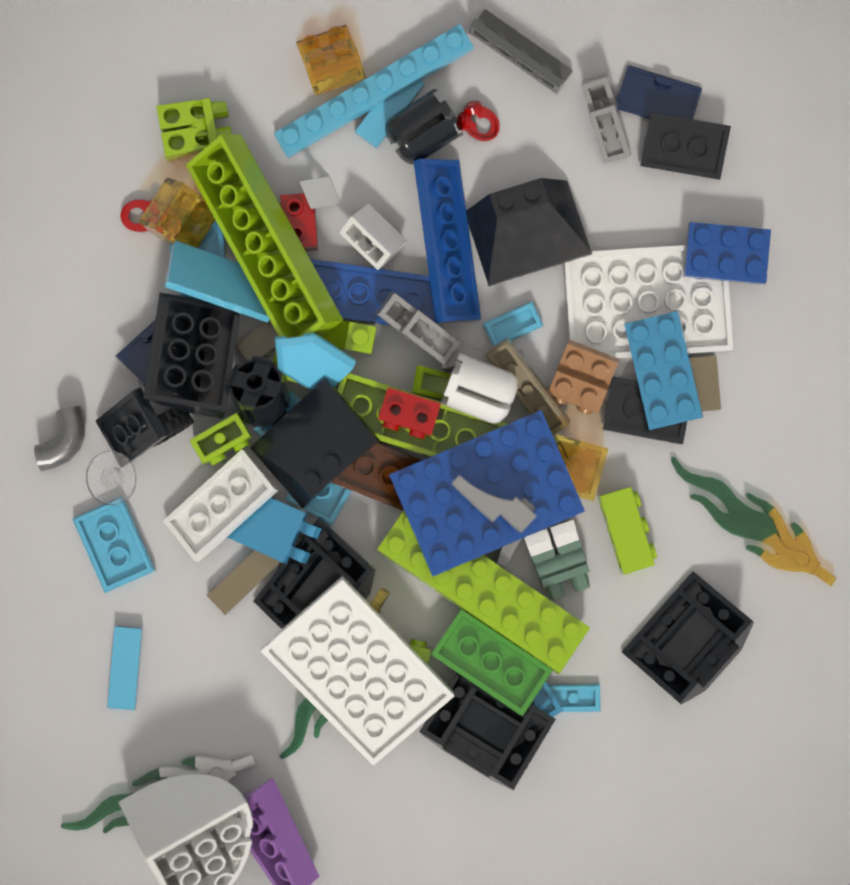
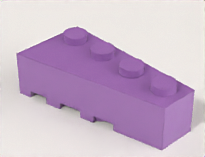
[243,778,320,885]

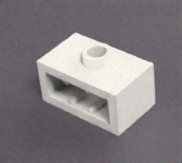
[339,203,407,270]

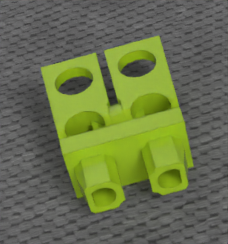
[156,98,232,162]

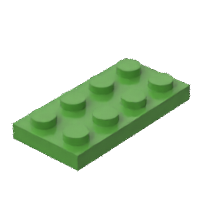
[431,609,553,717]

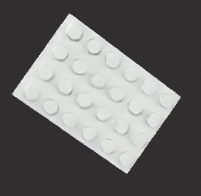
[564,245,733,358]
[261,576,455,766]

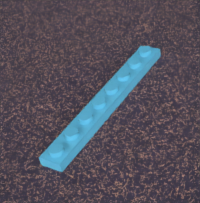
[274,24,474,158]

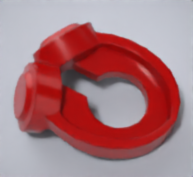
[456,101,500,142]
[120,198,162,234]

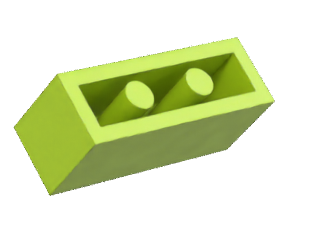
[597,487,657,575]

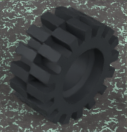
[153,408,194,447]

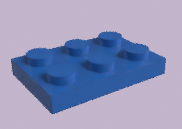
[684,222,771,285]

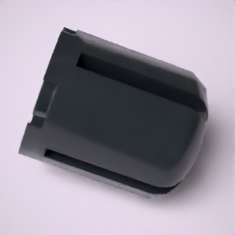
[385,88,463,165]
[227,356,290,427]

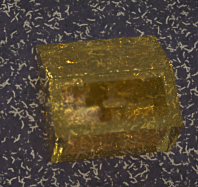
[296,25,366,95]
[138,177,215,248]

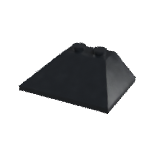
[466,178,592,286]
[250,378,380,509]
[253,517,376,629]
[622,571,754,705]
[419,672,556,791]

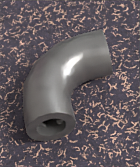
[34,406,85,471]

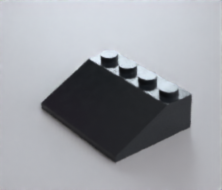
[143,292,240,419]

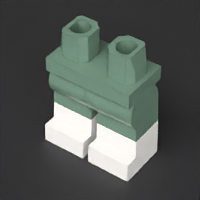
[523,520,590,600]

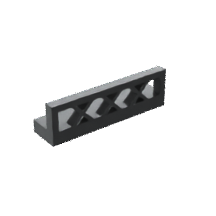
[469,9,573,94]

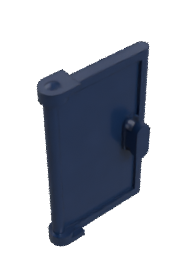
[616,65,702,119]
[115,320,155,388]

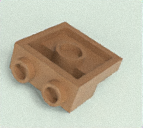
[548,339,619,414]

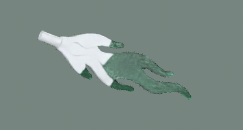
[61,754,256,833]

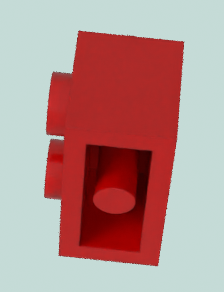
[279,193,318,251]
[378,387,441,439]

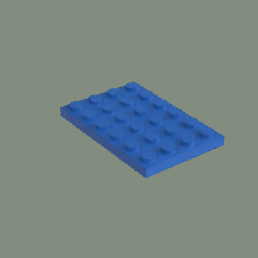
[389,410,585,577]

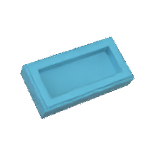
[483,301,543,346]

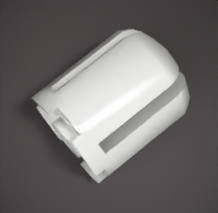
[441,353,517,424]

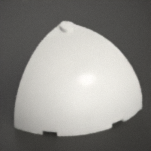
[118,774,253,885]

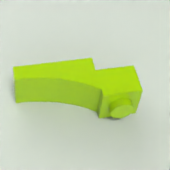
[322,321,377,355]

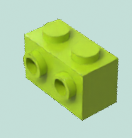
[189,413,253,466]

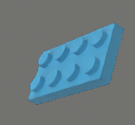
[624,311,704,430]

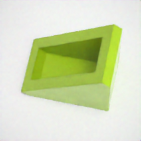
[412,365,452,400]

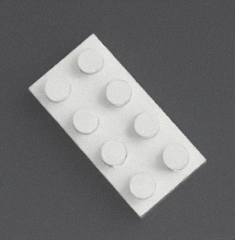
[163,449,278,563]

